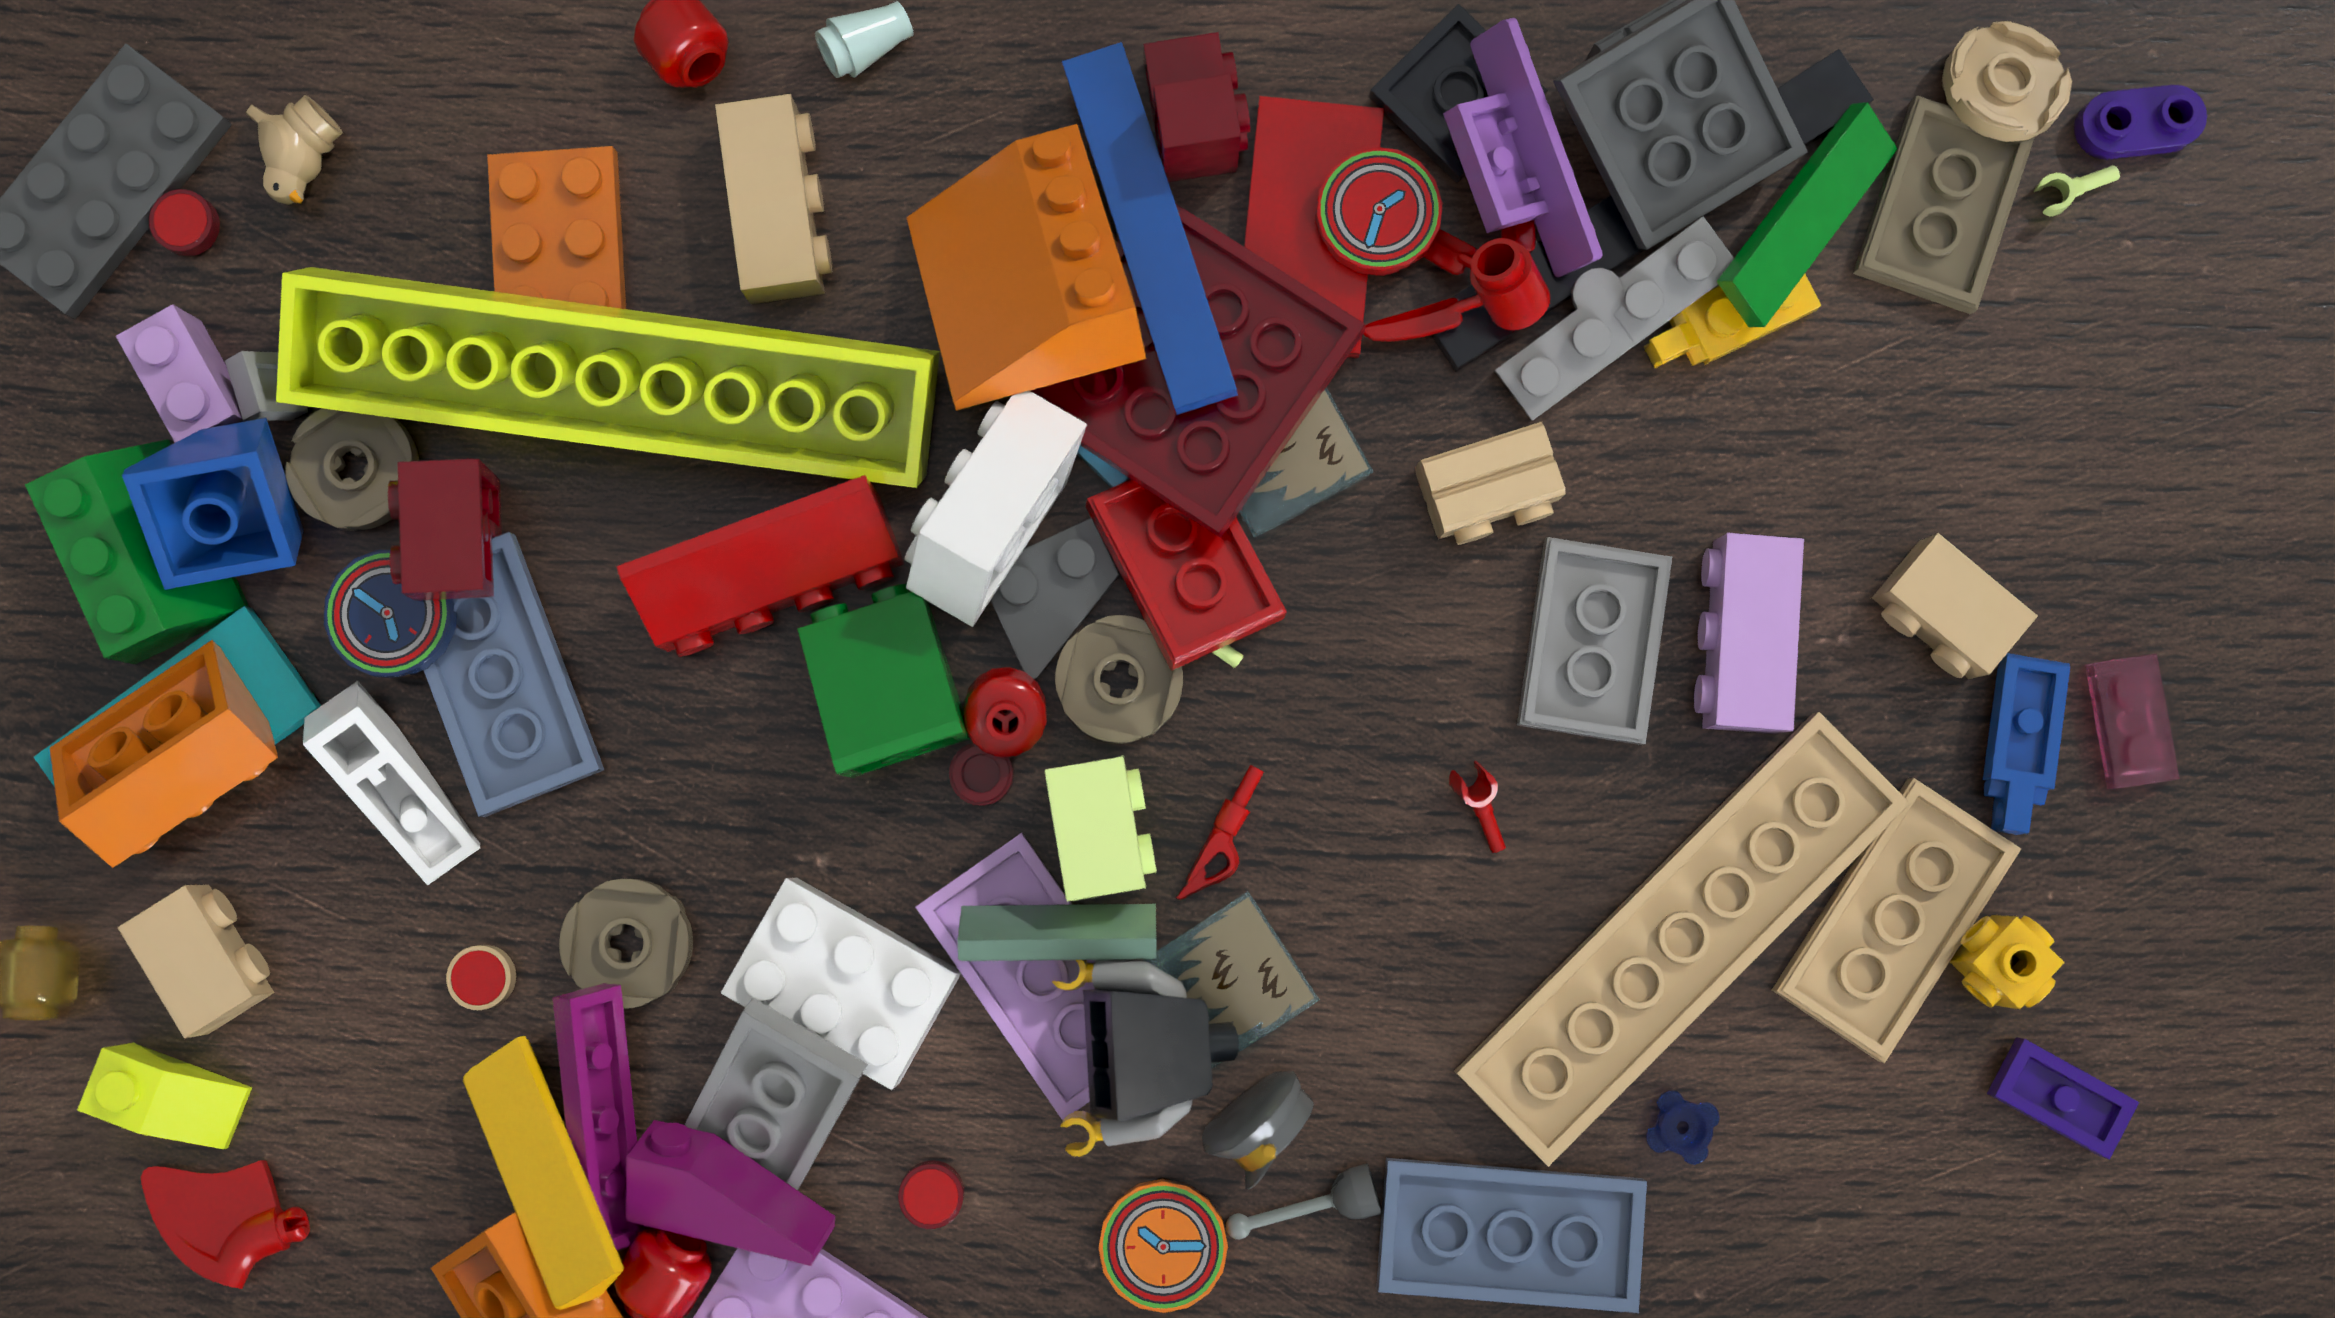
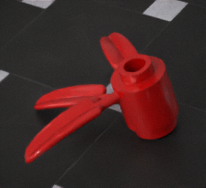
[1364,220,1550,342]

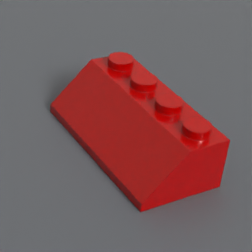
[616,475,905,657]

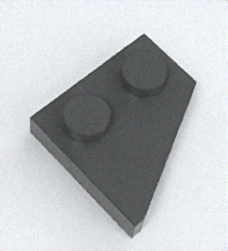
[991,518,1119,681]

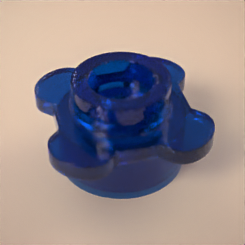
[1646,1090,1720,1165]

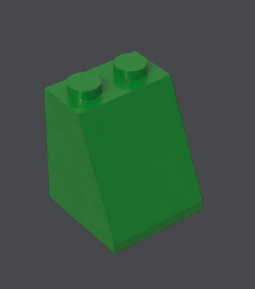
[797,584,970,778]

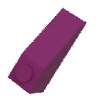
[626,1120,835,1266]

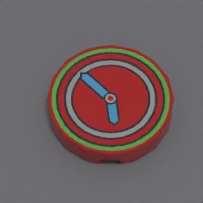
[1315,147,1443,276]

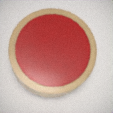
[446,945,516,1010]

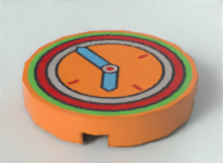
[1098,1179,1228,1313]

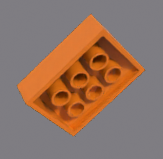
[906,124,1146,411]

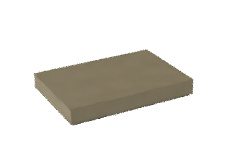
[1852,95,2035,315]

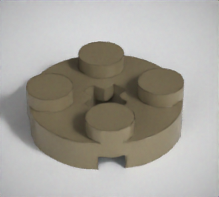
[285,408,419,531]
[1055,615,1183,744]
[559,879,693,1009]

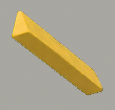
[463,1036,624,1309]

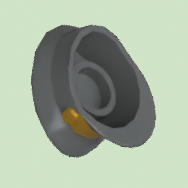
[1202,1071,1314,1190]

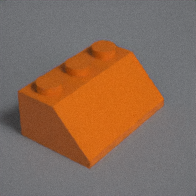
[50,640,278,868]
[431,1212,623,1318]

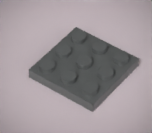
[1553,0,1808,250]

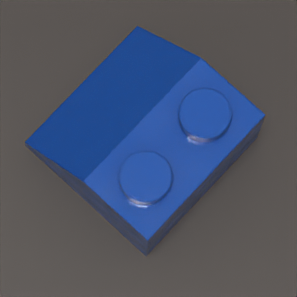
[122,418,304,590]

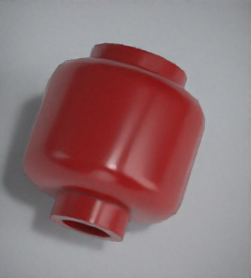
[633,0,729,88]
[963,667,1047,757]
[614,1227,712,1318]

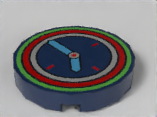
[324,550,457,678]

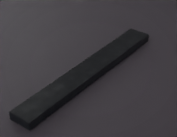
[1431,49,1874,372]

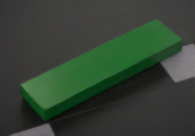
[1716,102,1898,327]

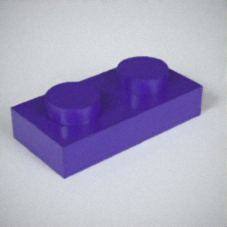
[1987,1037,2139,1160]

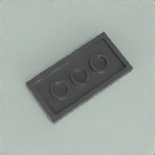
[0,43,232,319]

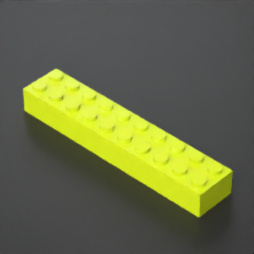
[276,267,940,488]

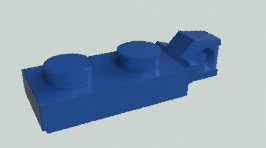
[1983,653,2070,835]

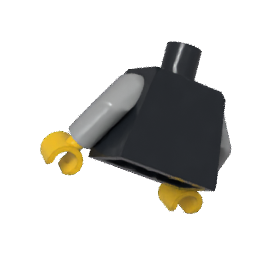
[1052,959,1239,1157]

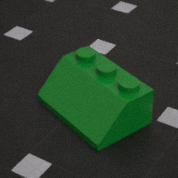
[25,439,249,665]

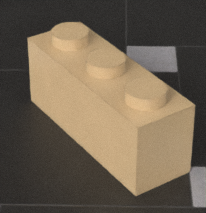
[715,94,832,304]

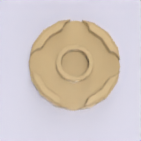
[1942,21,2072,142]

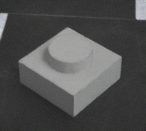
[225,351,309,421]

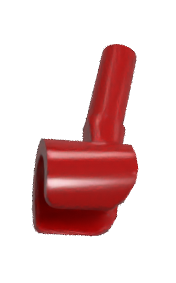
[1449,760,1506,853]

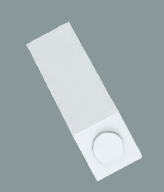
[303,681,480,885]

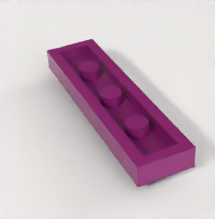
[553,983,646,1250]

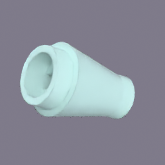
[815,1,913,78]

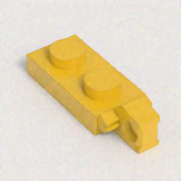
[1644,274,1822,368]

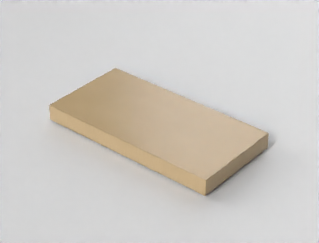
[1772,778,2021,1063]

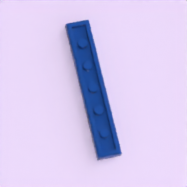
[1062,42,1238,415]

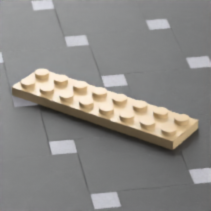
[1454,712,1911,1167]

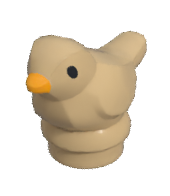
[246,95,342,205]

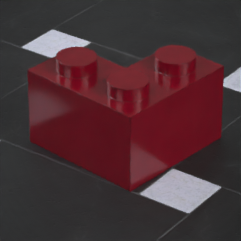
[1143,32,1251,182]
[388,459,502,601]

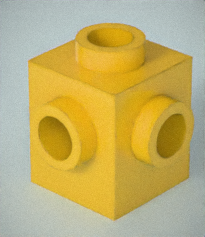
[1950,915,2065,1009]

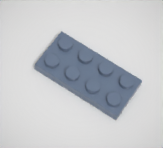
[424,532,604,817]
[1376,1158,1647,1313]

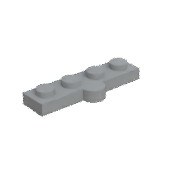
[1494,216,1734,421]

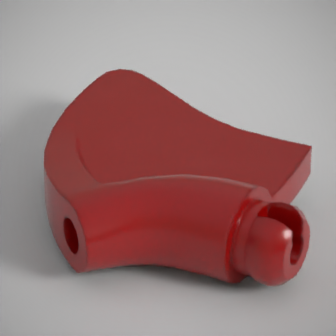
[141,1160,310,1289]

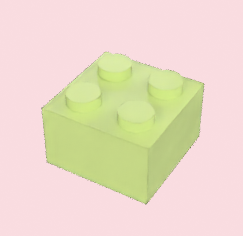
[1045,756,1156,901]

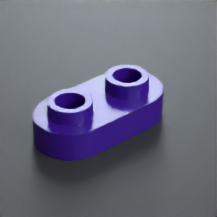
[2074,85,2207,159]

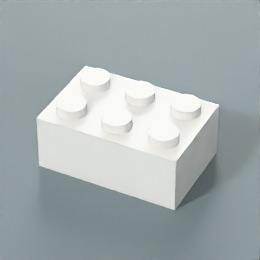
[904,391,1087,627]
[721,878,961,1090]

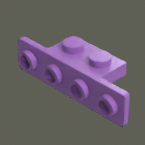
[1443,18,1602,277]

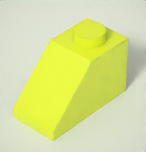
[77,1042,252,1150]

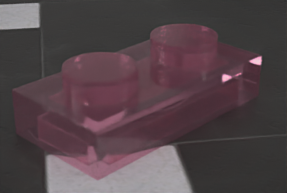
[2085,654,2180,789]

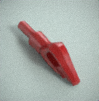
[1175,765,1264,901]

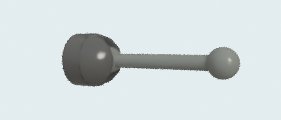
[1225,1163,1382,1240]

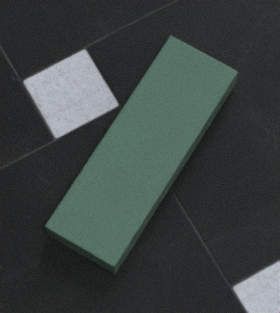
[957,904,1156,961]

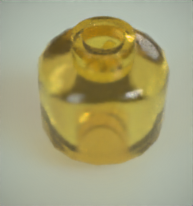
[0,926,80,1021]

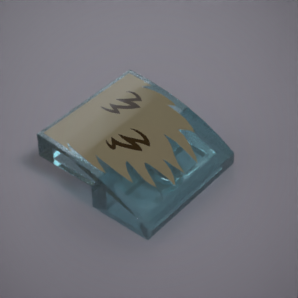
[1240,387,1374,538]
[1142,891,1320,1069]

